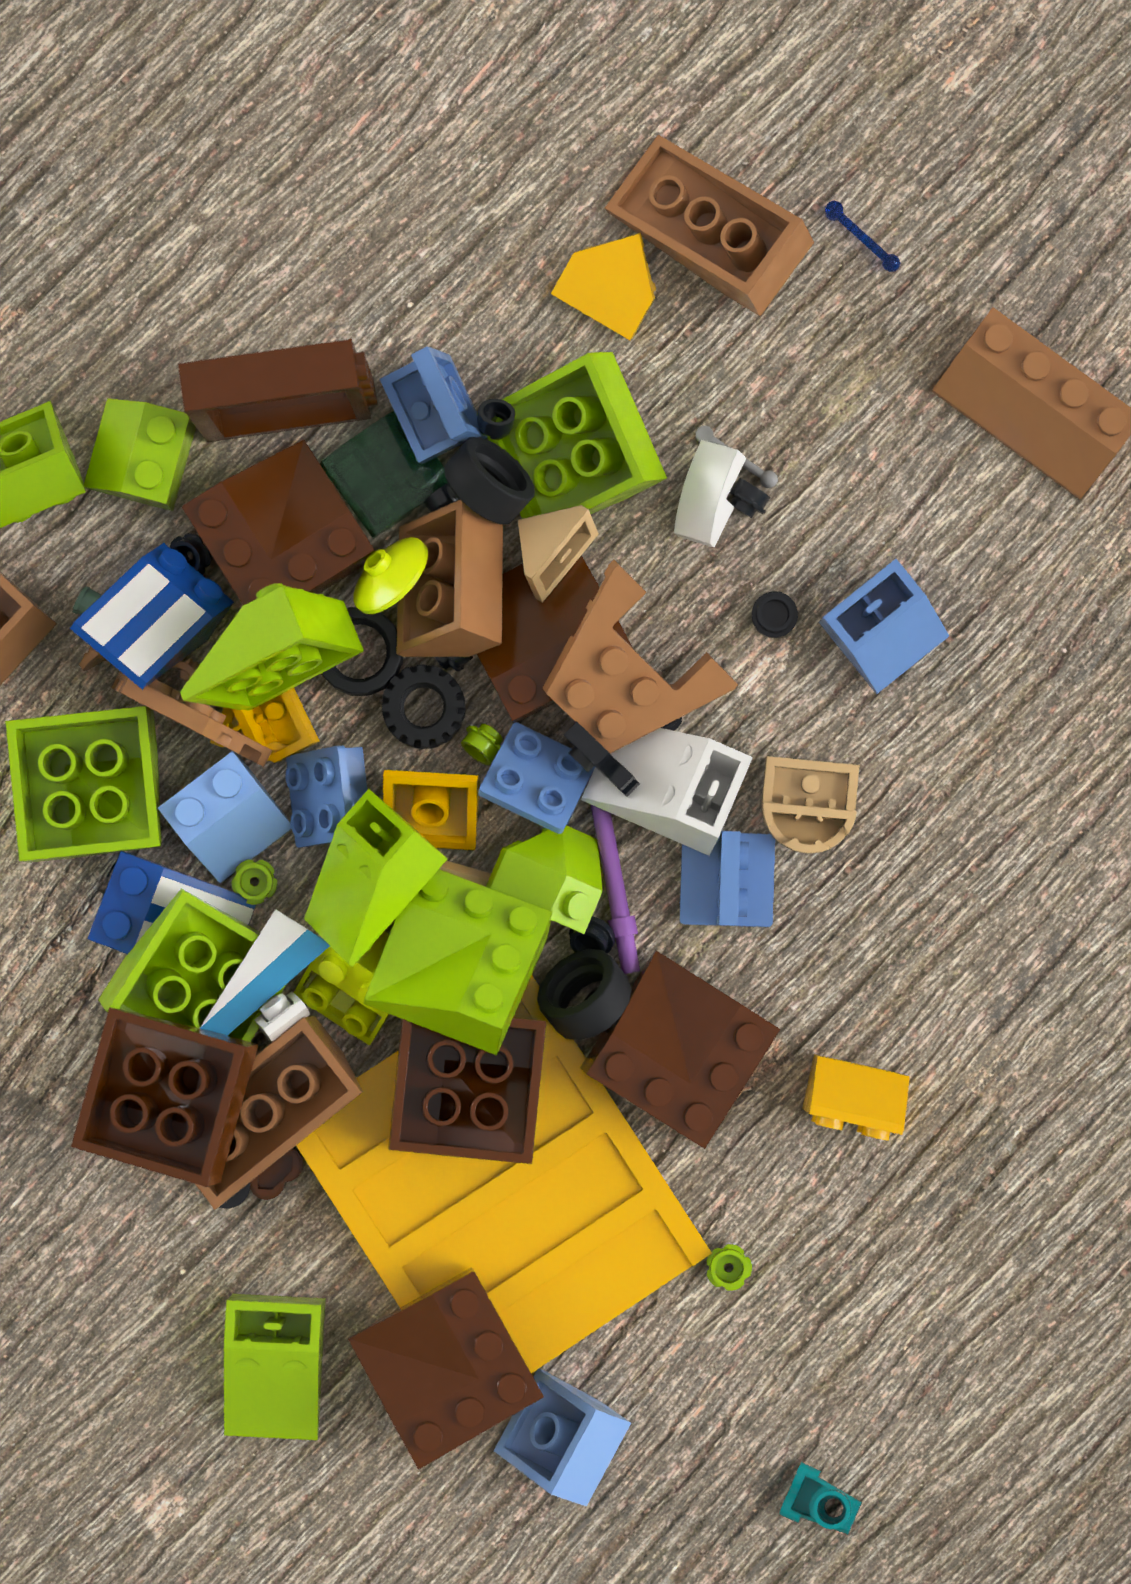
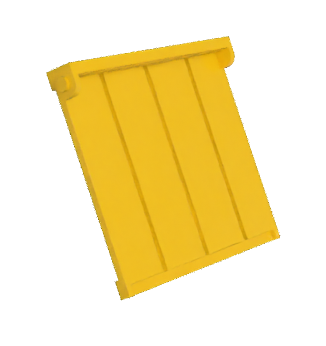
[296,975,712,1373]

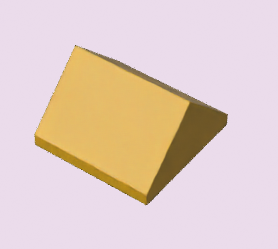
[383,770,480,850]

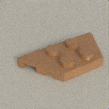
[111,672,272,767]

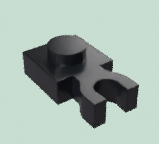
[564,722,640,797]

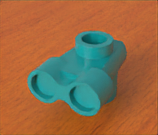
[779,1462,862,1534]

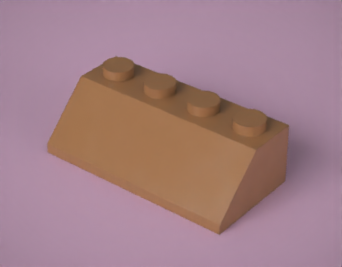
[932,307,1131,500]
[195,1016,363,1210]

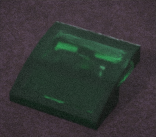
[320,410,448,539]

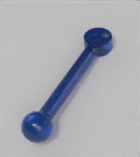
[825,201,901,272]

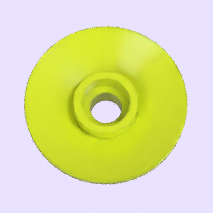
[353,537,428,614]

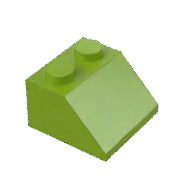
[84,398,196,511]
[0,401,86,528]

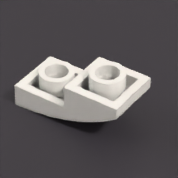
[674,440,746,547]
[254,991,310,1043]

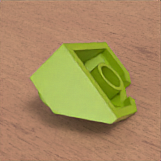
[486,825,603,934]

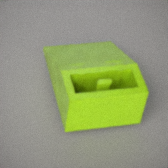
[304,789,448,967]
[224,1294,326,1440]

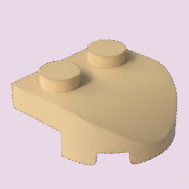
[761,756,860,853]

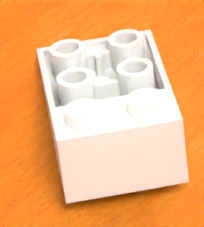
[581,728,753,856]

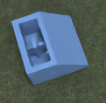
[819,559,949,694]

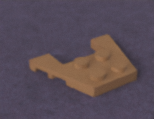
[543,560,738,753]

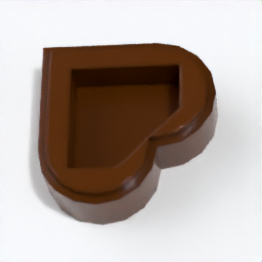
[250,1147,304,1200]

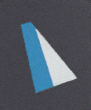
[200,909,330,1036]

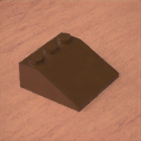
[476,555,633,723]

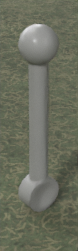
[695,426,778,488]

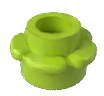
[461,723,503,766]
[232,859,278,905]
[706,1244,752,1291]

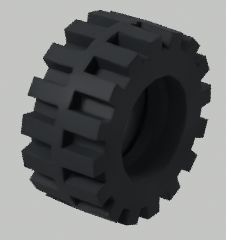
[382,664,466,749]

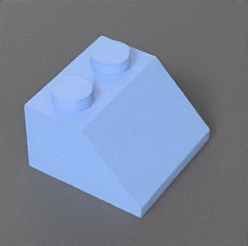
[158,751,291,883]
[494,1369,631,1507]

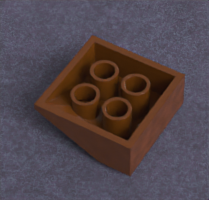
[181,440,375,606]
[580,950,781,1149]
[71,1007,258,1187]
[388,1018,546,1164]
[348,1267,544,1470]

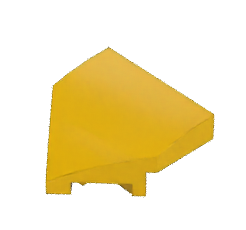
[551,233,656,340]
[210,688,320,763]

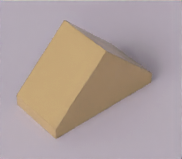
[518,505,598,603]

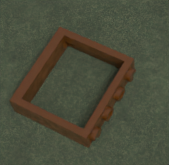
[178,339,378,442]

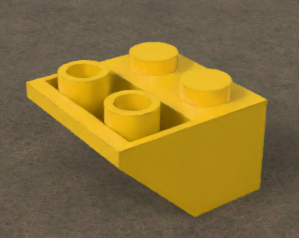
[802,1054,910,1141]

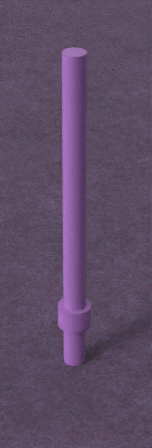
[575,722,640,974]

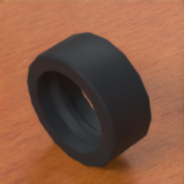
[444,437,535,524]
[321,607,403,696]
[537,949,631,1040]

